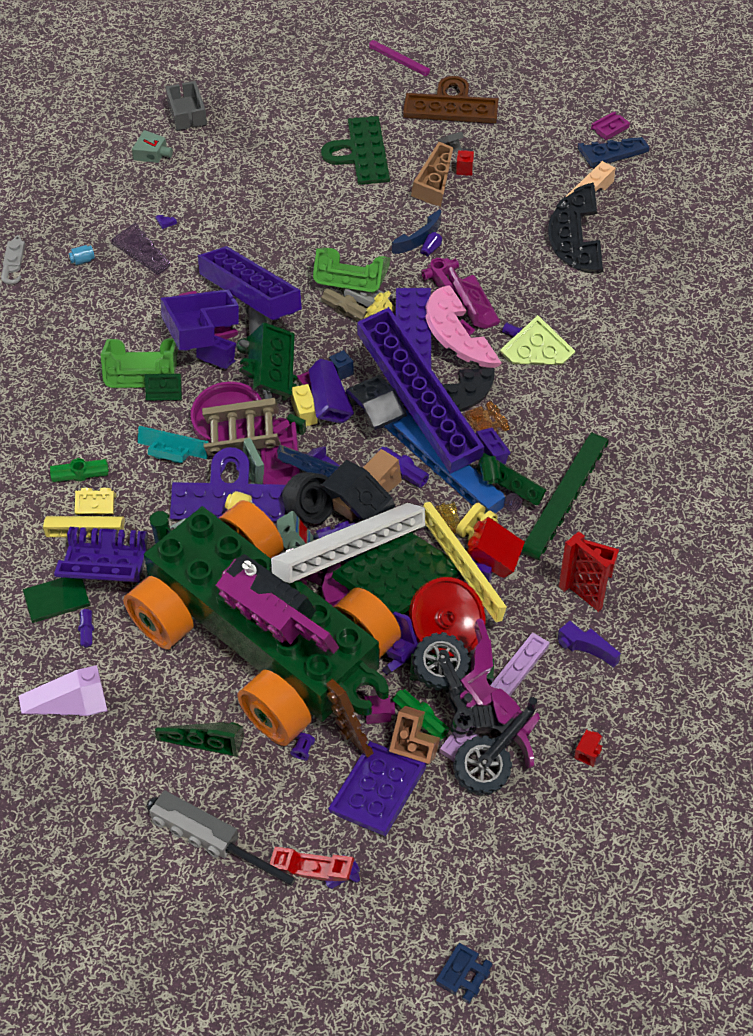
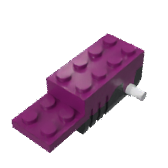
[216,554,339,654]

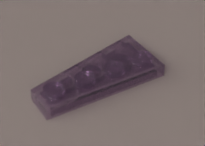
[111,222,170,275]

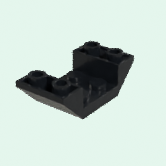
[346,375,407,430]
[320,460,396,521]

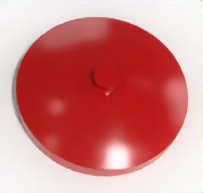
[409,577,486,656]

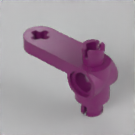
[421,258,459,295]

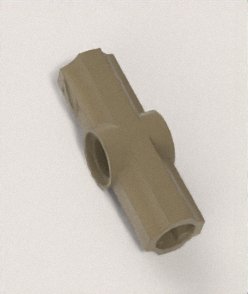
[321,288,367,322]

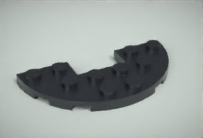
[548,182,604,273]
[389,368,495,412]

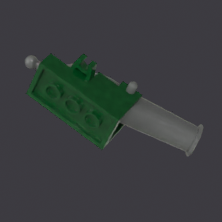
[239,305,297,401]

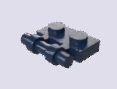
[436,943,493,1004]

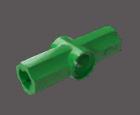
[50,458,109,482]
[392,689,449,741]

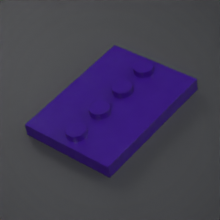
[328,741,426,836]

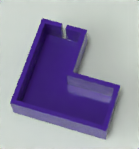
[161,289,239,351]

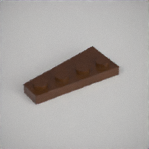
[326,679,374,758]

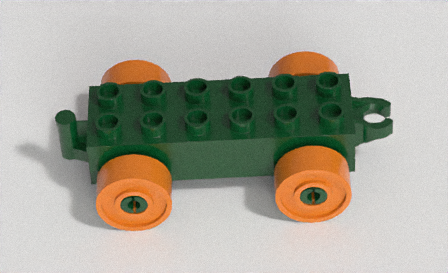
[123,500,401,746]

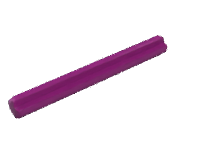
[369,40,430,76]

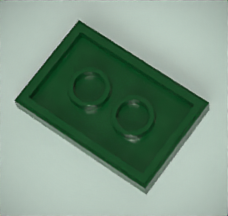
[23,578,90,623]

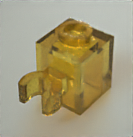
[435,501,460,534]

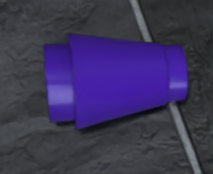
[420,232,442,257]

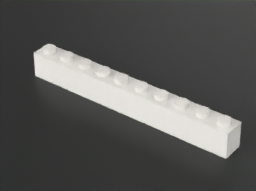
[271,503,425,583]

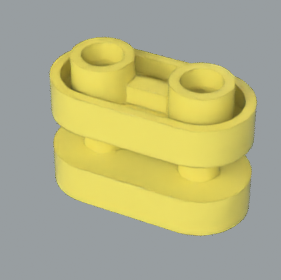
[456,503,498,541]

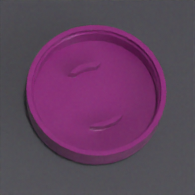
[191,382,265,443]

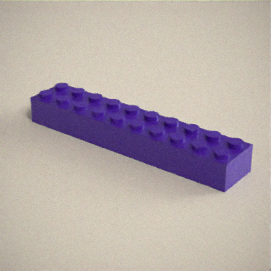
[357,307,484,474]

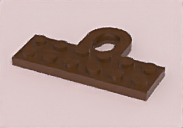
[403,76,499,123]

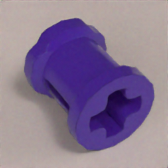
[291,732,315,761]

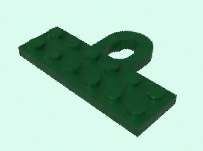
[321,116,390,185]

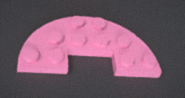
[425,285,502,368]

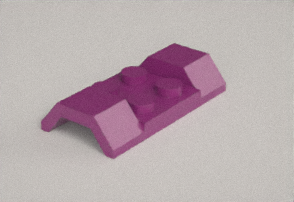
[449,267,501,329]
[260,422,300,485]

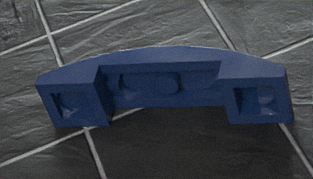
[392,209,441,254]

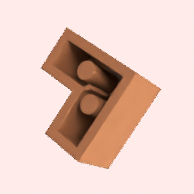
[389,706,440,764]

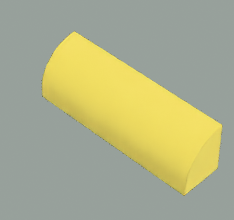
[43,516,125,538]

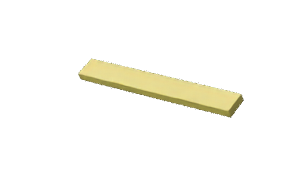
[423,502,507,622]

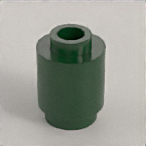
[480,456,502,485]

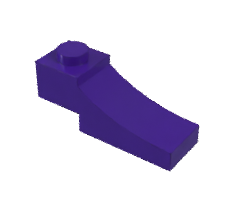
[557,621,621,668]

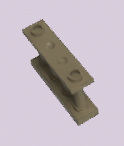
[202,398,281,456]

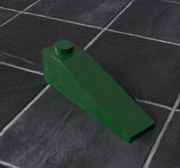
[155,722,244,757]

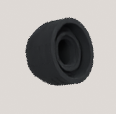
[282,472,334,524]

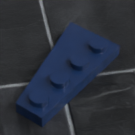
[578,137,650,168]
[277,445,339,477]

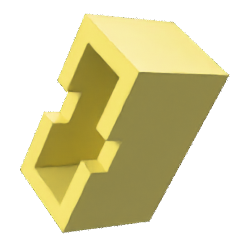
[291,384,318,426]

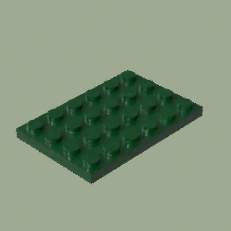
[332,532,461,614]

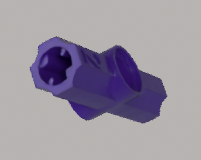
[379,447,429,488]

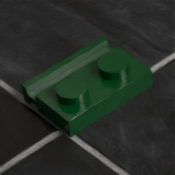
[145,373,182,400]

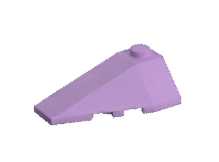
[19,665,107,716]

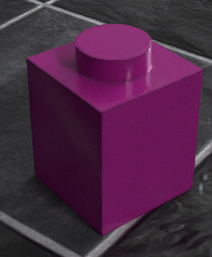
[365,694,395,724]

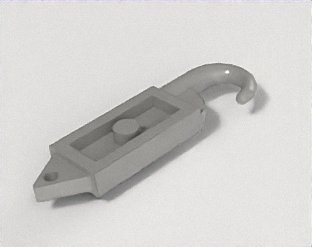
[1,235,25,285]

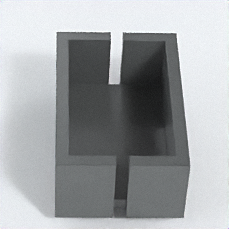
[165,81,207,130]

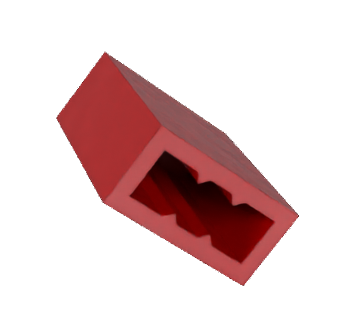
[467,517,525,578]

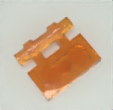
[465,401,510,434]

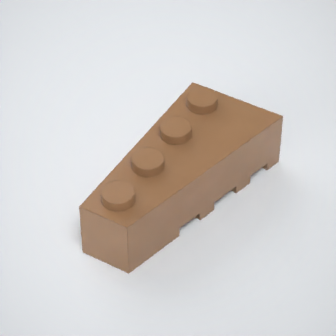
[411,142,453,207]
[332,449,402,521]

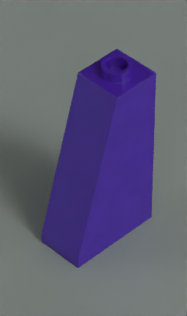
[309,359,354,423]

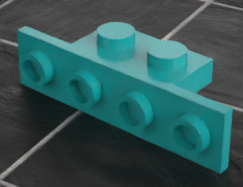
[138,426,209,463]

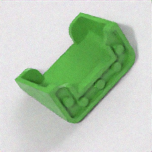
[313,247,391,292]
[101,338,178,388]

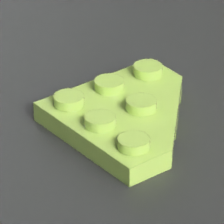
[500,315,575,365]

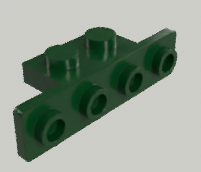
[476,453,546,506]

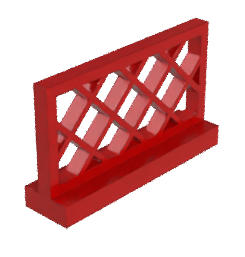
[559,531,611,612]

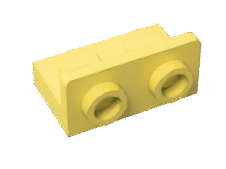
[364,291,396,319]
[75,488,116,515]

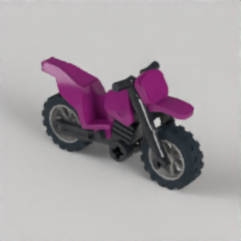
[412,619,541,796]

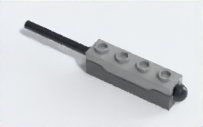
[147,790,296,886]

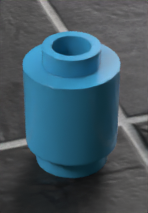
[68,245,95,265]

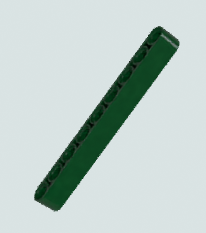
[522,432,609,561]

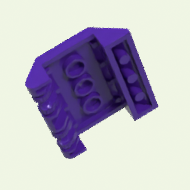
[54,526,148,583]

